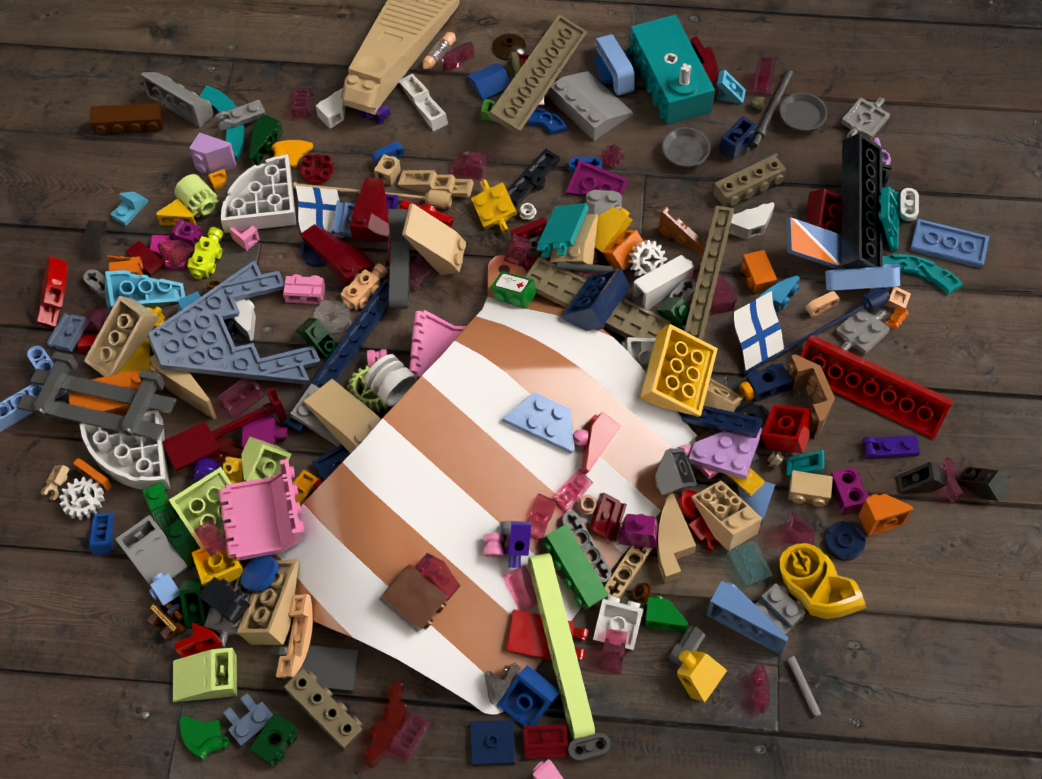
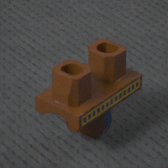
[147,603,187,640]

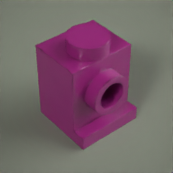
[172,218,203,248]

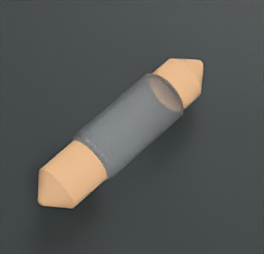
[422,32,456,69]

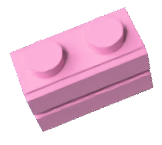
[283,274,325,304]

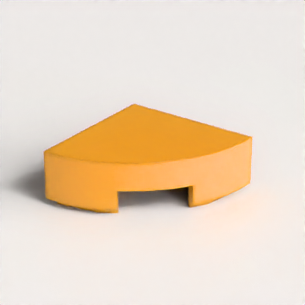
[208,169,227,191]

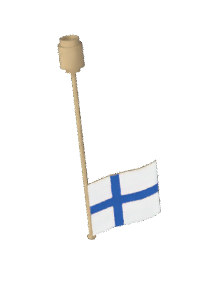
[292,182,452,238]

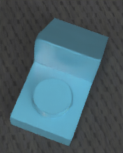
[717,70,746,104]
[111,192,149,226]

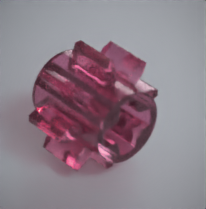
[602,144,624,167]

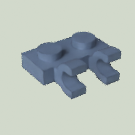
[223,694,273,747]

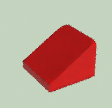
[78,334,98,354]

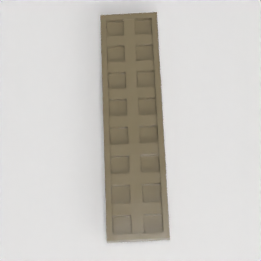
[525,257,671,338]

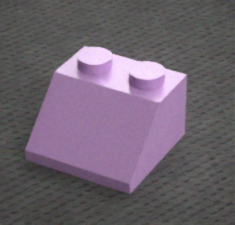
[189,132,237,174]

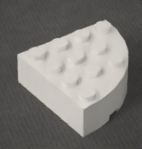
[221,154,296,233]
[80,410,170,490]

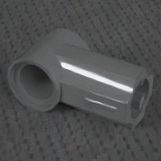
[668,626,706,666]

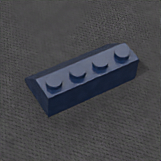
[561,268,630,331]

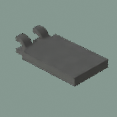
[275,645,359,693]

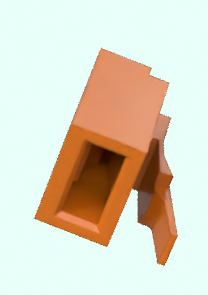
[107,255,143,276]

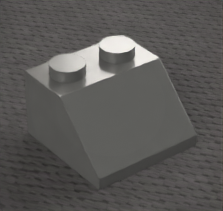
[655,448,697,495]

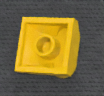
[192,538,243,588]

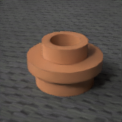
[576,495,597,515]

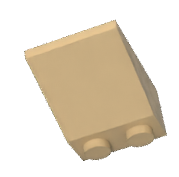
[550,214,598,265]

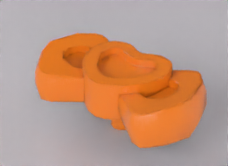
[885,307,908,330]

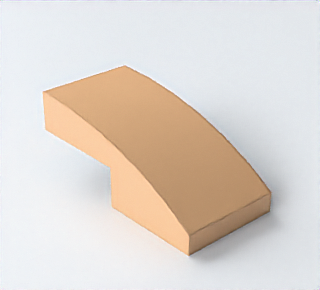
[869,286,911,309]

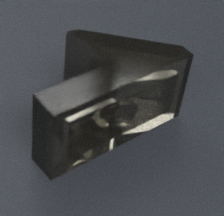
[484,663,521,705]

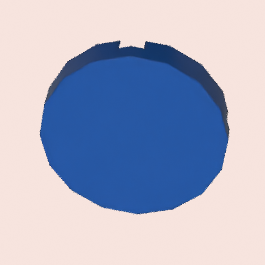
[241,555,279,593]

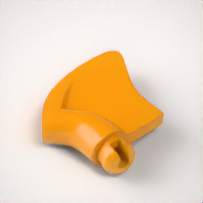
[271,140,313,168]

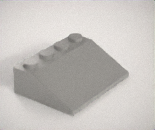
[549,71,633,141]

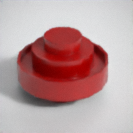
[678,490,701,520]

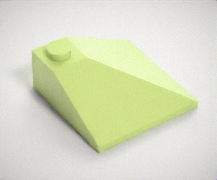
[169,467,232,548]

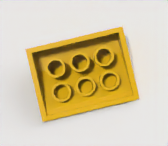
[640,324,718,417]

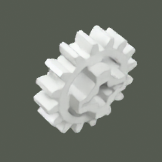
[628,240,667,277]
[59,477,105,520]

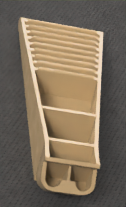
[341,0,459,115]

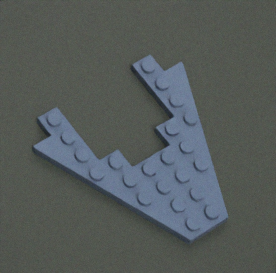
[147,261,320,384]

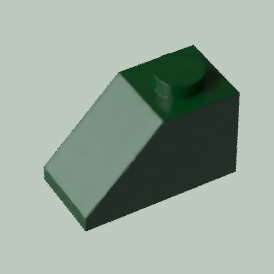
[163,519,200,569]
[179,578,207,628]

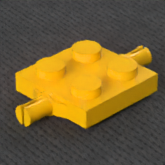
[471,180,517,233]

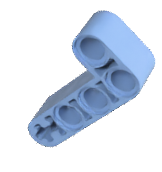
[595,34,635,96]
[825,264,900,290]

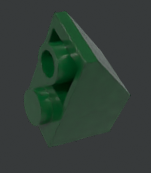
[657,297,690,331]
[296,318,338,359]

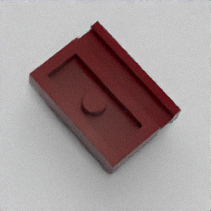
[588,493,627,542]
[524,724,568,758]

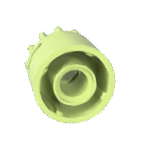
[174,174,218,218]

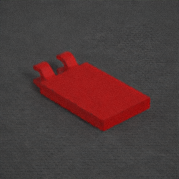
[506,609,588,661]

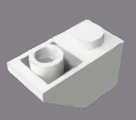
[316,88,346,129]

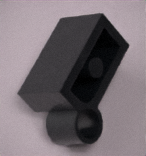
[198,577,250,625]

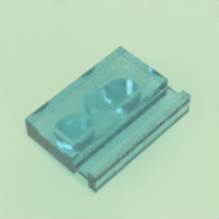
[728,540,773,588]

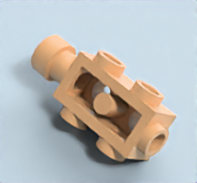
[341,263,388,311]

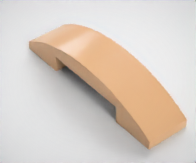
[276,594,313,678]

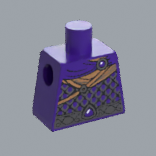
[501,521,532,568]

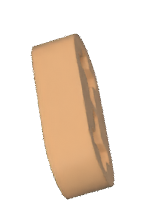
[805,291,840,317]

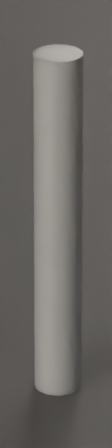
[787,656,822,718]

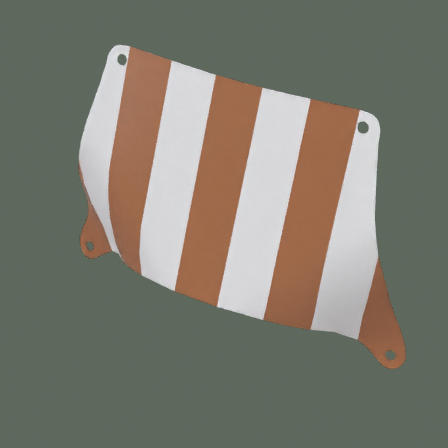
[229,255,698,714]

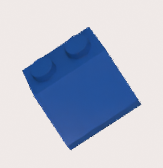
[497,665,560,726]

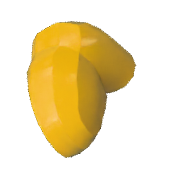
[780,543,866,619]

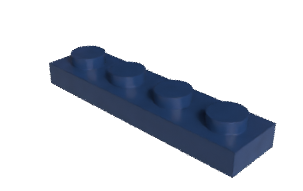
[681,406,763,438]

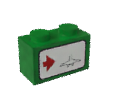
[491,271,537,308]

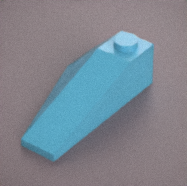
[105,270,185,314]

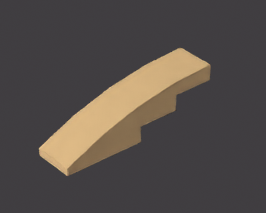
[398,170,474,198]

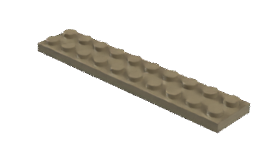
[488,14,587,135]

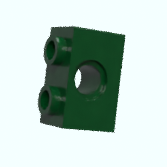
[249,713,298,768]

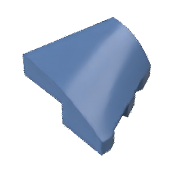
[736,481,775,525]

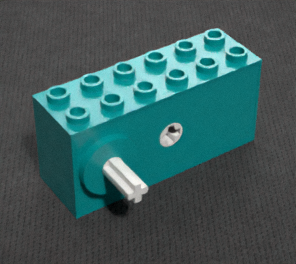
[628,14,715,125]

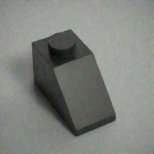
[897,462,947,494]

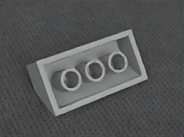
[141,72,214,128]

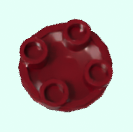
[299,154,334,184]

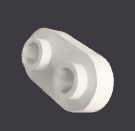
[899,188,919,222]

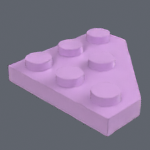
[689,428,763,480]

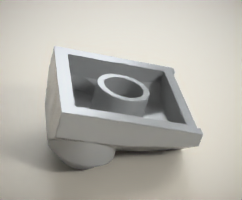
[586,190,622,216]

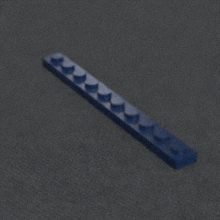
[284,278,390,434]

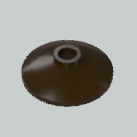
[493,33,526,60]

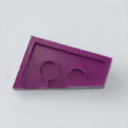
[566,160,629,196]

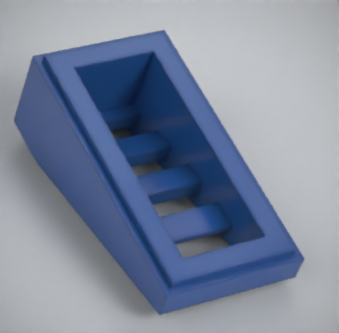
[89,513,114,555]

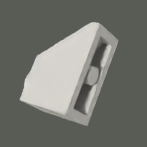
[232,299,256,341]

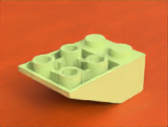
[173,648,237,702]

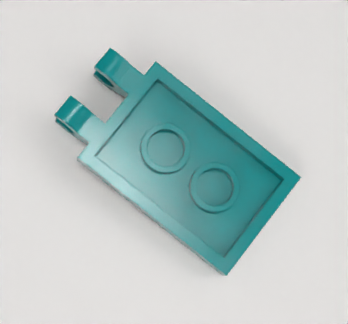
[537,203,589,258]

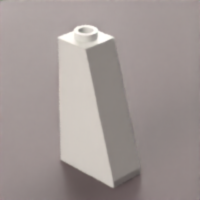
[632,255,694,310]

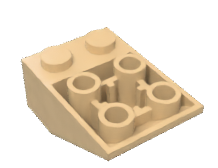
[692,481,762,551]

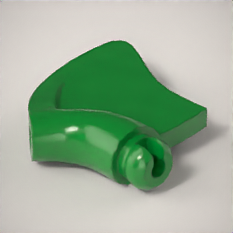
[180,716,229,760]

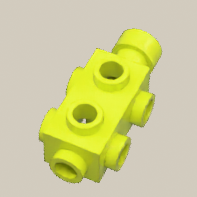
[187,227,224,279]

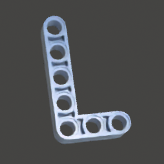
[0,346,66,432]

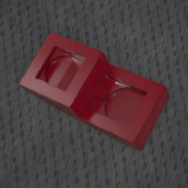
[125,240,165,276]

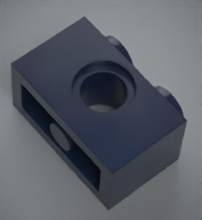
[719,116,757,160]
[746,363,792,403]

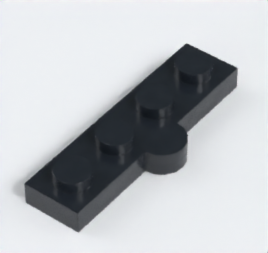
[507,148,560,207]

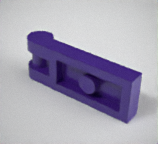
[862,435,920,459]

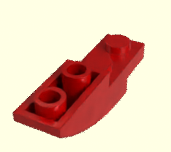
[35,256,67,328]

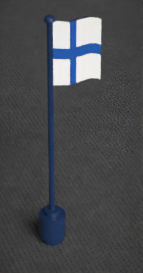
[733,287,890,376]

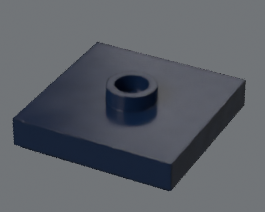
[471,720,515,766]

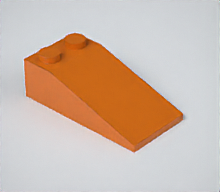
[68,370,150,416]

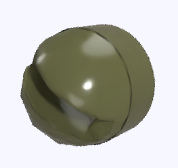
[751,96,765,111]

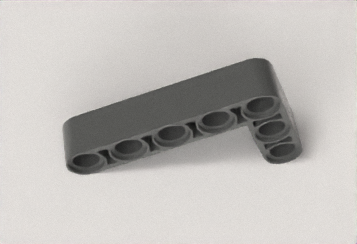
[388,209,411,309]

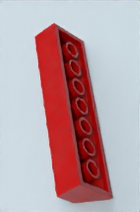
[800,335,953,439]

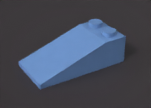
[706,581,788,655]

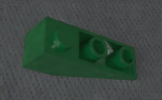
[249,114,283,166]

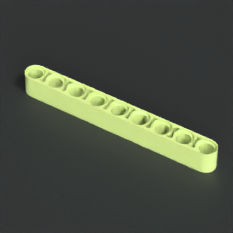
[528,553,595,740]

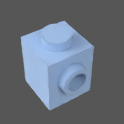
[149,572,180,605]

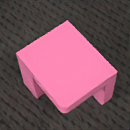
[229,226,260,251]

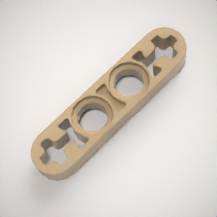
[605,546,653,599]

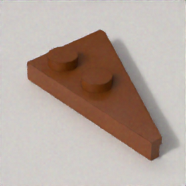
[658,206,706,255]

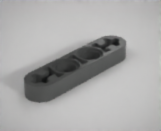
[560,511,611,583]

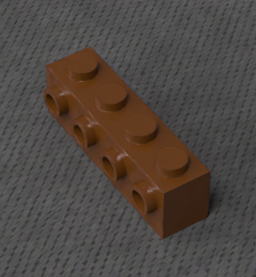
[89,102,164,134]

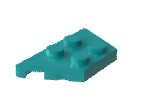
[878,187,900,252]

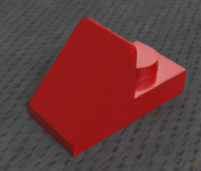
[174,623,223,658]

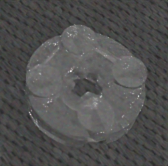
[313,300,351,336]

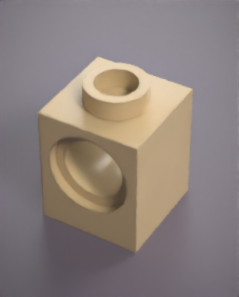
[374,154,401,186]

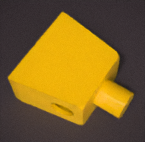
[677,650,727,702]

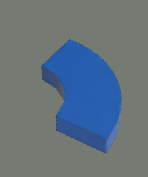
[527,108,567,135]

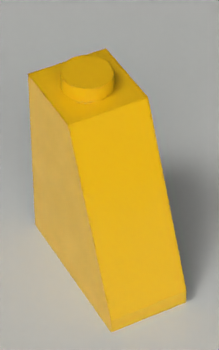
[595,206,633,252]

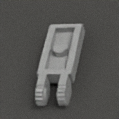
[214,100,266,130]

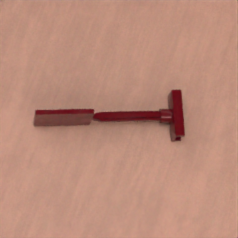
[162,387,287,471]

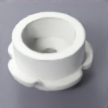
[519,203,537,220]

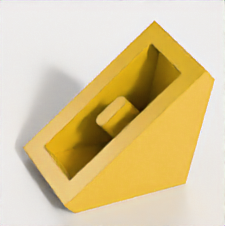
[157,199,196,226]

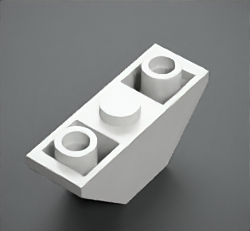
[729,202,774,240]

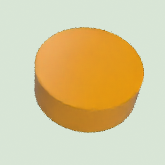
[739,381,755,401]

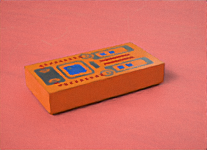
[73,458,112,492]

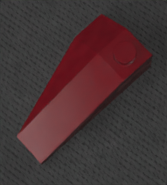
[350,177,390,242]
[806,188,842,234]
[300,224,375,286]

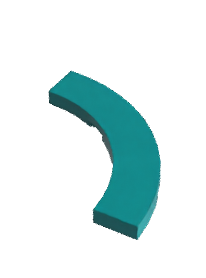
[199,85,245,160]
[883,254,963,295]

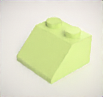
[241,436,292,481]

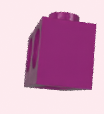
[830,467,869,515]

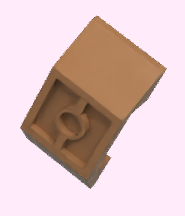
[787,354,835,439]

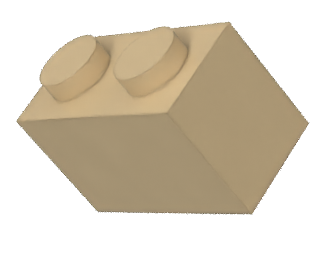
[788,470,833,507]

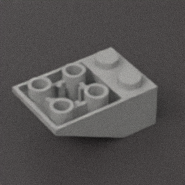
[116,515,188,588]

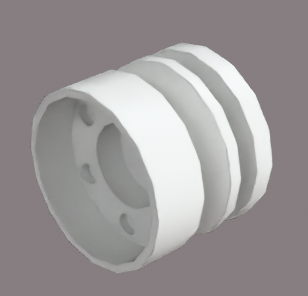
[365,354,417,407]

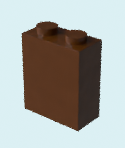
[379,564,448,632]

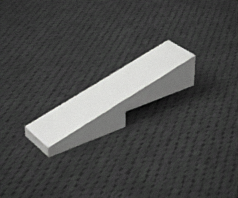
[398,74,448,131]

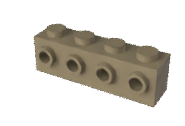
[713,155,786,207]
[284,669,363,751]

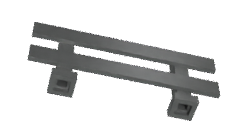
[17,351,177,440]

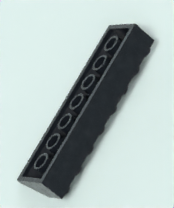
[841,133,883,269]

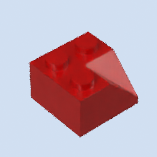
[761,404,811,454]

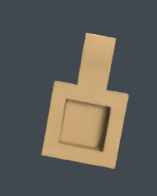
[41,465,69,501]

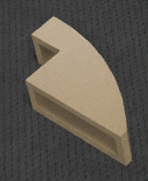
[657,493,696,584]

